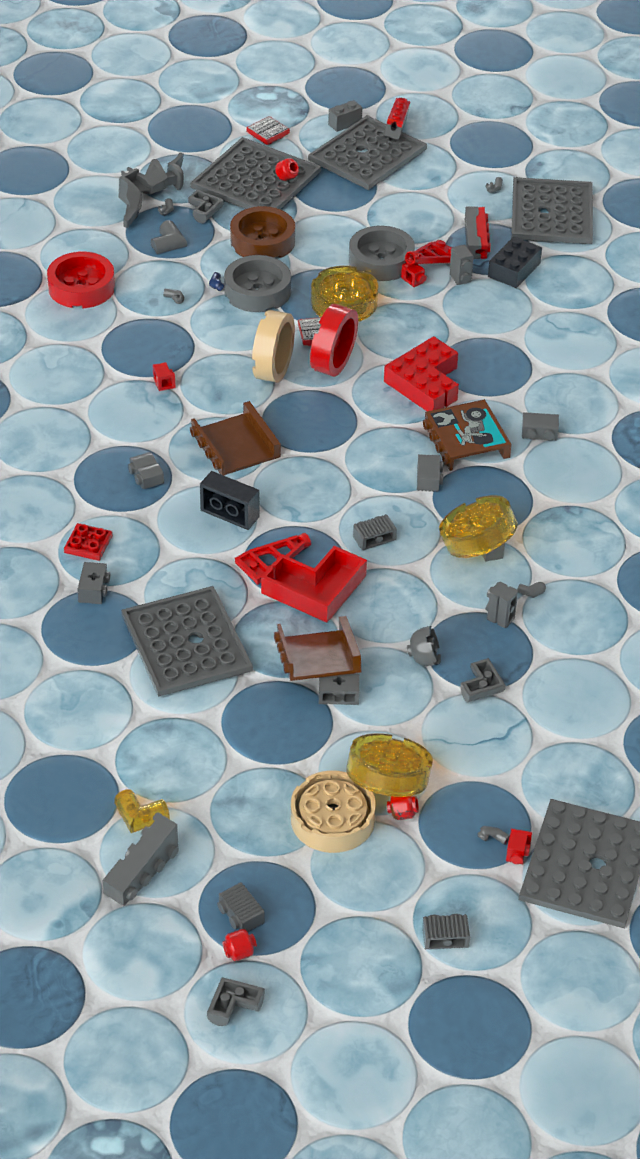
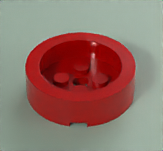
[47,251,115,309]
[310,304,358,377]

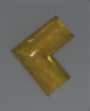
[114,789,170,833]

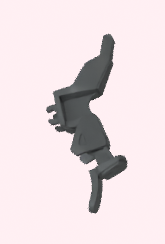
[118,152,184,228]

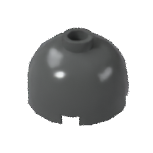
[407,626,441,666]

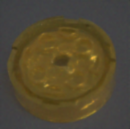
[311,266,378,322]
[439,495,518,558]
[346,733,433,797]

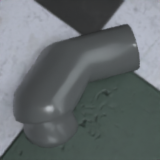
[485,177,503,193]
[158,198,174,216]
[163,288,184,304]
[517,582,546,598]
[477,826,510,845]

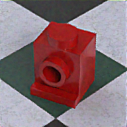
[401,259,427,287]
[153,362,176,391]
[506,829,532,864]

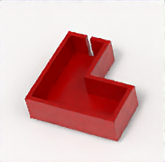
[384,336,459,411]
[261,546,367,623]

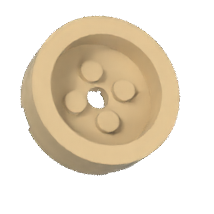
[252,310,295,383]
[291,771,376,853]

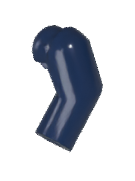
[209,272,224,291]

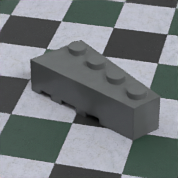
[102,812,179,906]

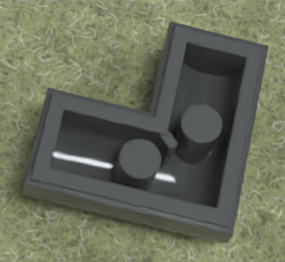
[188,190,224,224]
[151,220,187,254]
[461,658,506,702]
[207,977,265,1026]

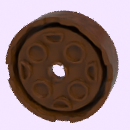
[230,206,295,258]

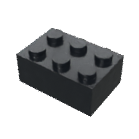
[488,236,542,288]
[200,471,260,530]

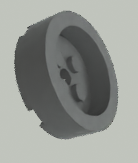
[349,225,415,281]
[224,255,291,312]

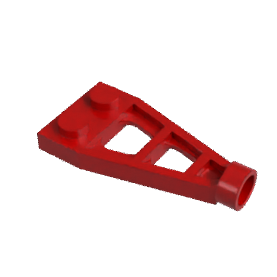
[405,240,452,265]
[235,533,311,585]

